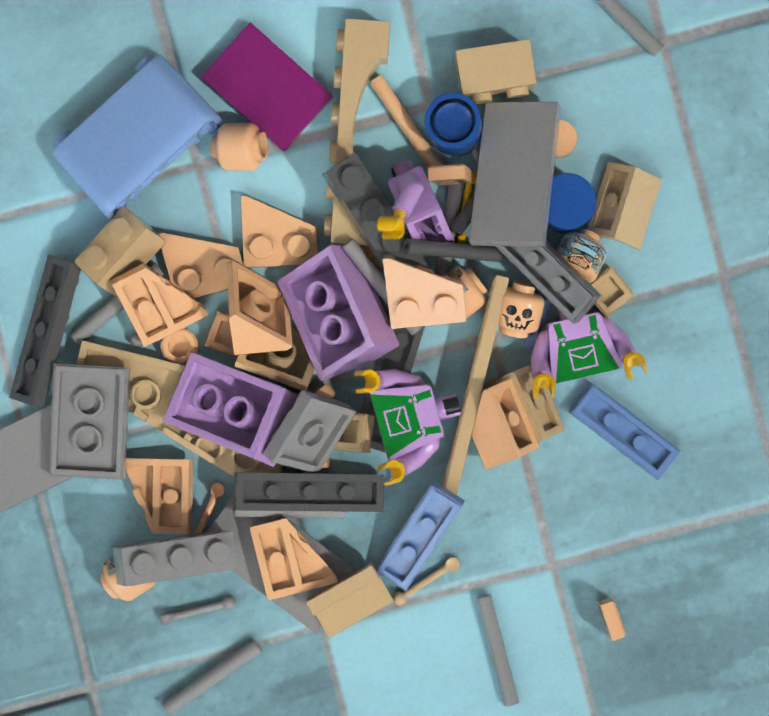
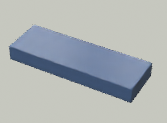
[569,383,681,480]
[376,481,465,591]

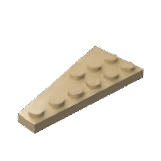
[76,340,300,478]

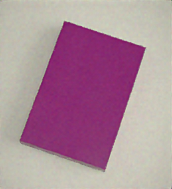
[201,22,333,152]

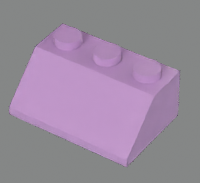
[277,245,400,380]

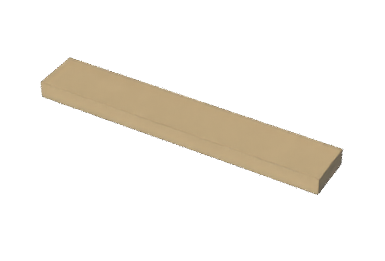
[442,275,509,495]

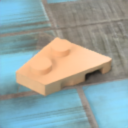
[241,196,318,268]
[159,233,244,299]
[383,255,467,329]
[110,263,209,347]
[126,458,193,534]
[250,517,338,600]

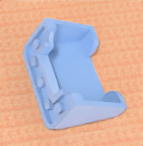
[52,55,223,220]

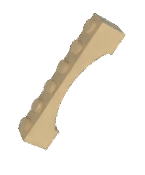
[324,19,390,248]

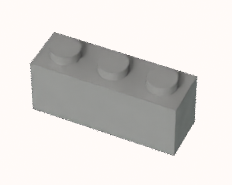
[112,530,238,587]

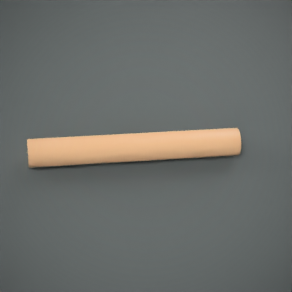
[370,75,443,168]

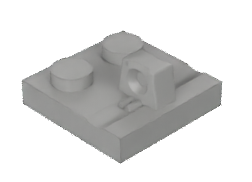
[263,390,357,474]

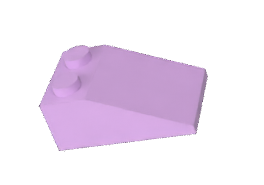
[163,352,299,467]

